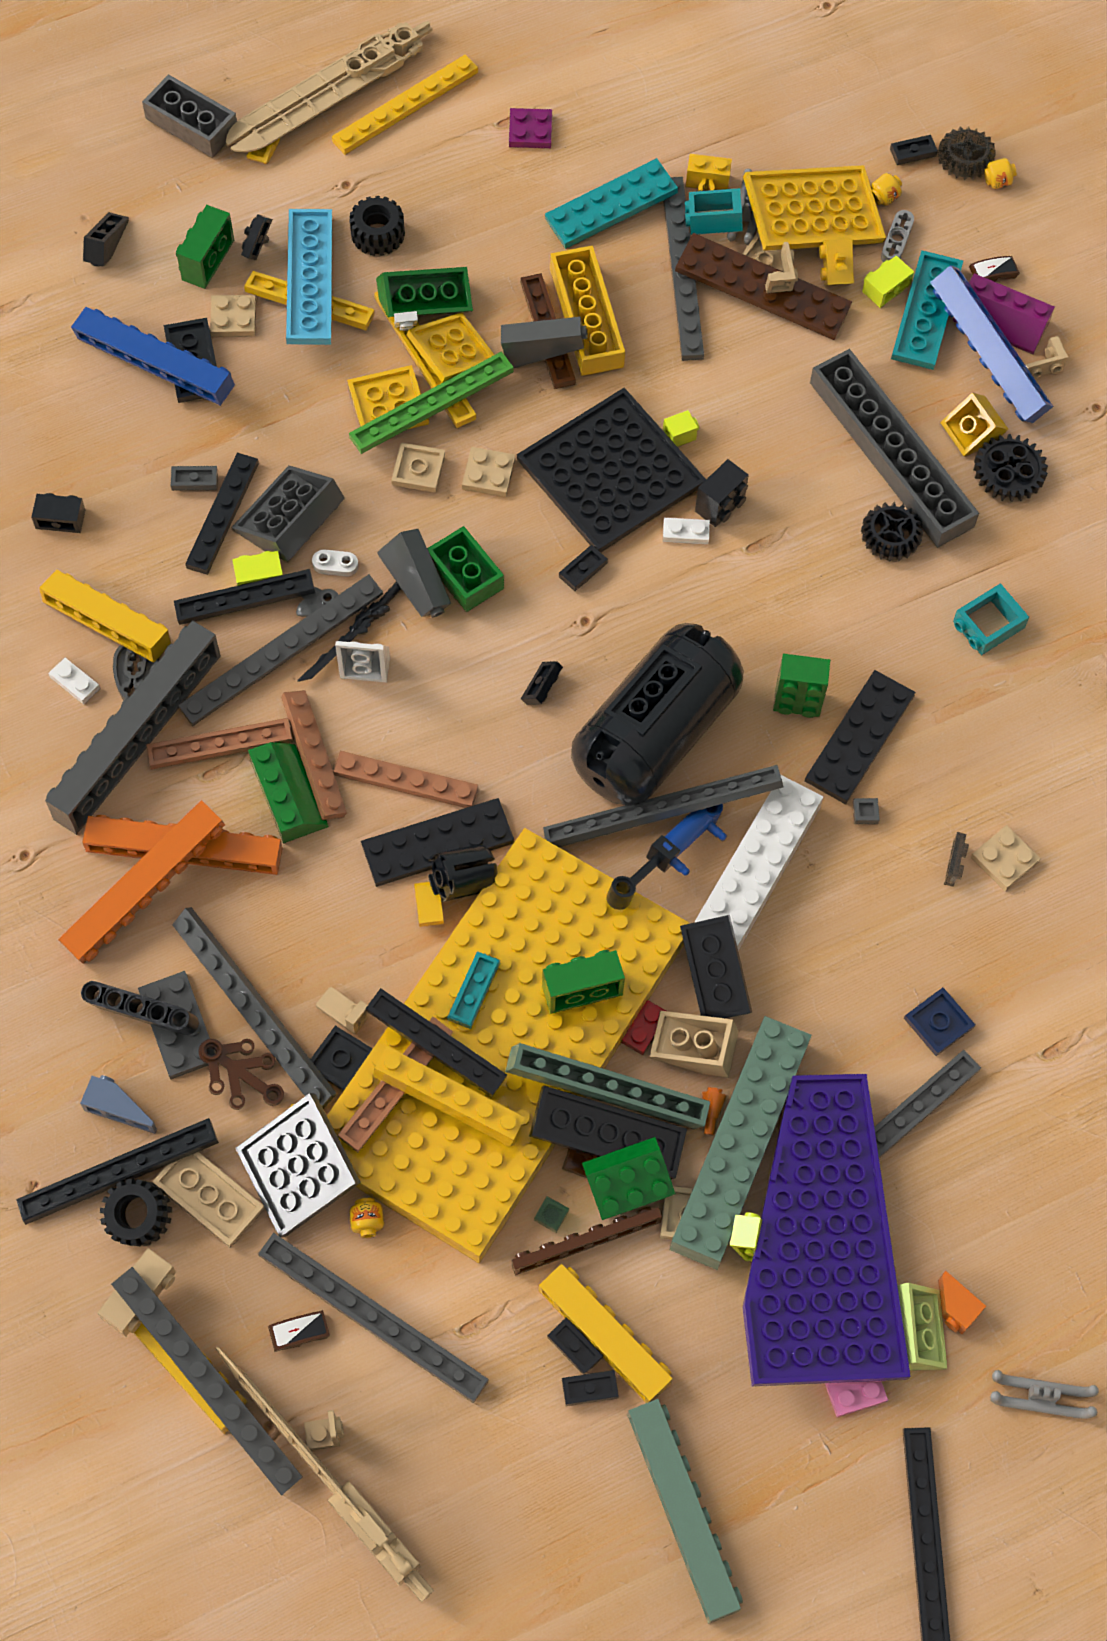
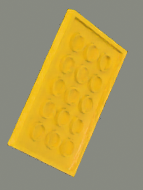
[743,165,886,251]

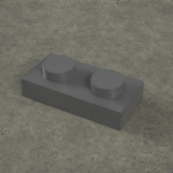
[170,466,218,491]

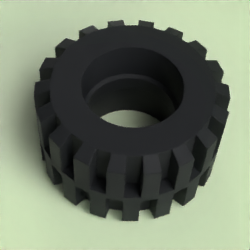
[349,196,405,256]
[100,1179,172,1247]

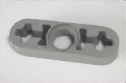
[881,210,914,262]

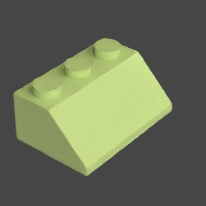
[897,1283,947,1370]

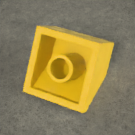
[940,393,1009,457]

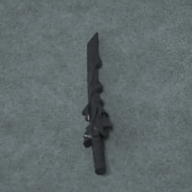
[297,582,401,682]

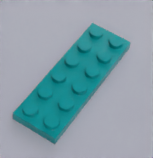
[545,158,678,249]
[891,250,963,370]

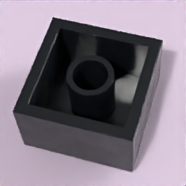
[695,459,749,527]

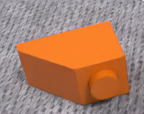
[938,1271,986,1334]

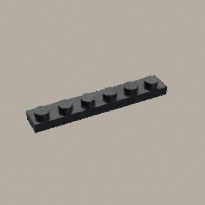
[185,452,259,575]
[174,569,315,625]
[365,988,507,1097]

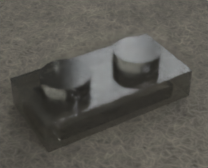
[944,832,969,887]

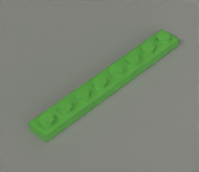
[349,351,514,454]

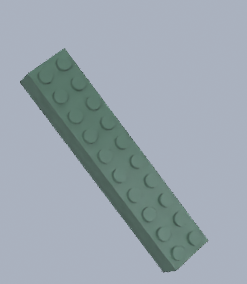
[669,1016,812,1270]

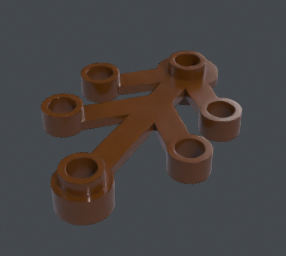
[198,1039,284,1110]

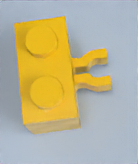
[686,154,732,191]
[819,239,854,285]

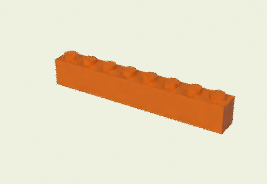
[58,800,225,964]
[82,815,283,875]

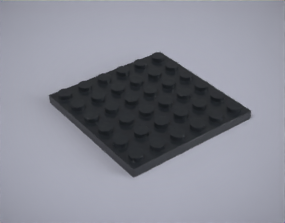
[517,387,706,552]

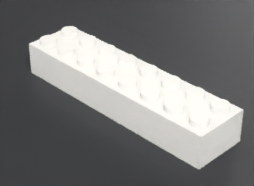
[695,775,823,951]

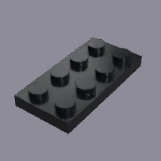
[163,318,217,403]
[680,915,752,1019]

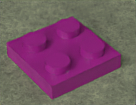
[509,108,552,148]

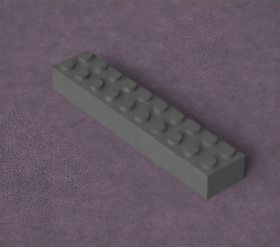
[810,349,979,548]
[45,620,221,835]

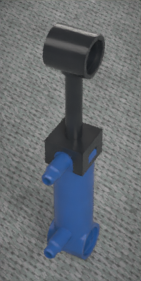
[606,804,727,910]

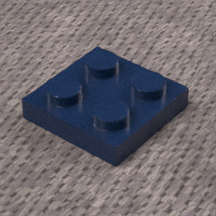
[904,987,975,1056]

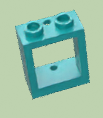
[685,188,743,235]
[953,583,1029,655]

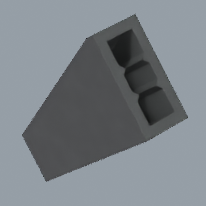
[501,317,588,368]
[377,529,451,618]

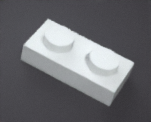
[394,311,418,331]
[663,518,710,544]
[48,658,100,705]

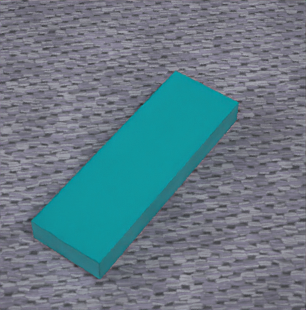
[447,951,500,1029]

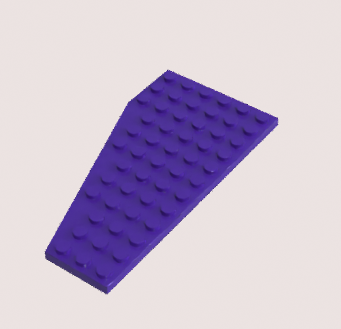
[742,1074,911,1387]

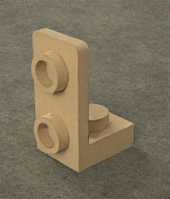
[765,242,798,293]
[1026,336,1068,379]
[316,987,370,1034]
[304,1410,344,1451]

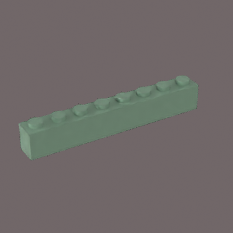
[505,1043,710,1129]
[627,1399,743,1624]

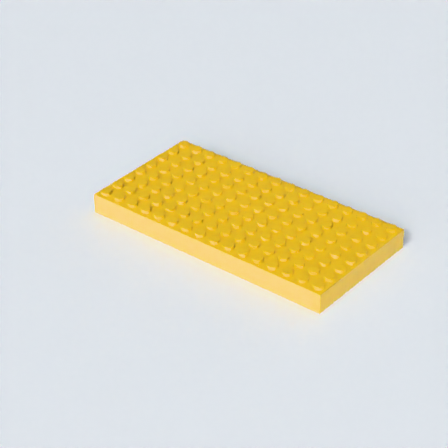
[327,828,689,1264]

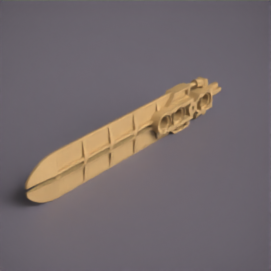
[226,21,433,152]
[216,1347,434,1602]

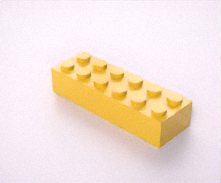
[550,245,625,376]

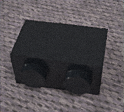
[31,493,86,533]

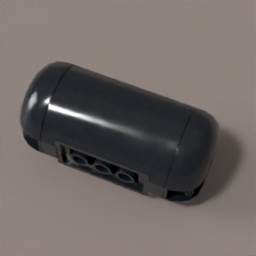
[571,623,744,806]

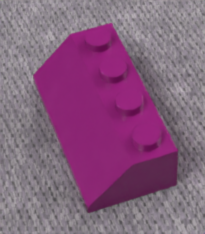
[953,273,1055,354]

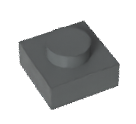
[853,798,880,824]

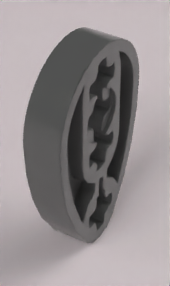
[113,645,160,701]

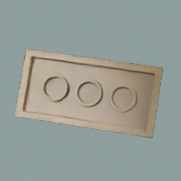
[152,1152,265,1248]

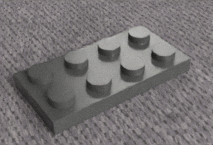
[138,971,215,1080]

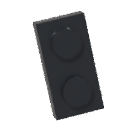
[890,135,938,165]
[559,545,608,591]
[521,661,563,705]
[547,1317,603,1375]
[562,1370,619,1406]

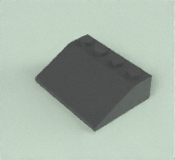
[231,465,345,562]

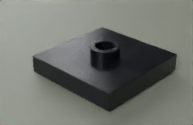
[310,1026,373,1091]

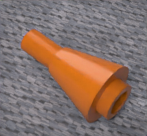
[702,1087,727,1136]

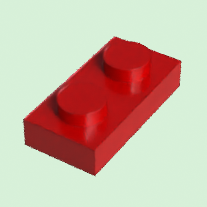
[621,1000,666,1055]

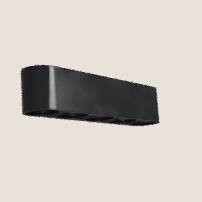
[81,981,199,1035]

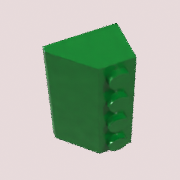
[376,267,473,318]
[248,742,329,844]

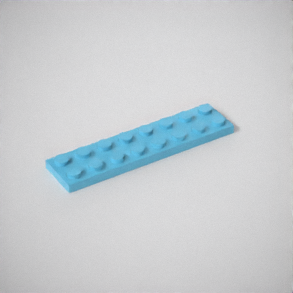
[286,209,332,345]

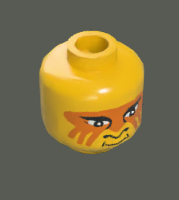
[984,158,1017,189]
[871,173,902,206]
[349,1198,384,1238]

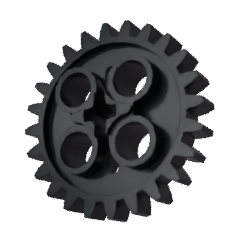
[973,434,1048,502]

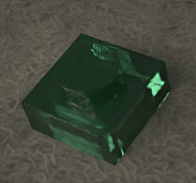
[534,1196,569,1233]

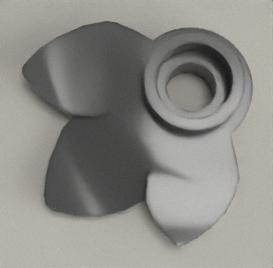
[296,587,338,617]

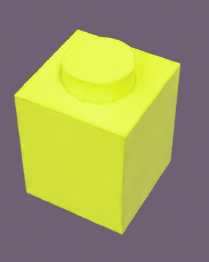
[663,410,699,447]

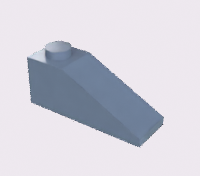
[80,1075,157,1134]

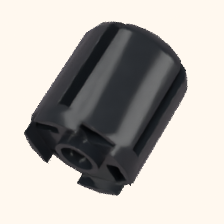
[428,844,498,902]

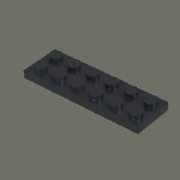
[805,670,916,804]
[361,798,514,887]
[529,1086,687,1179]

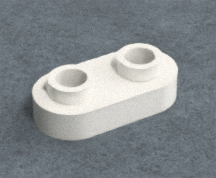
[312,550,359,577]

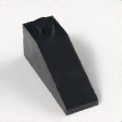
[83,212,129,267]

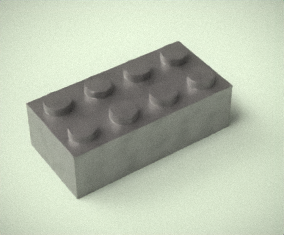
[142,74,237,158]

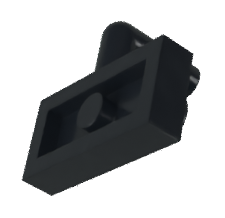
[241,214,273,260]

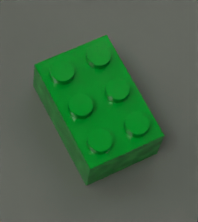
[176,204,235,289]
[427,526,504,612]
[773,653,831,718]
[542,950,625,1014]
[582,1137,676,1220]

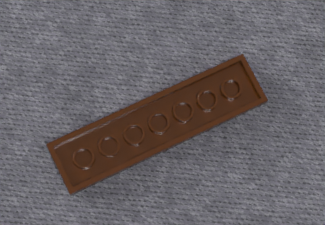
[675,233,852,340]

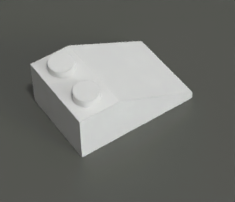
[335,641,390,683]

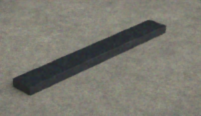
[16,1118,219,1225]
[903,1427,950,1641]

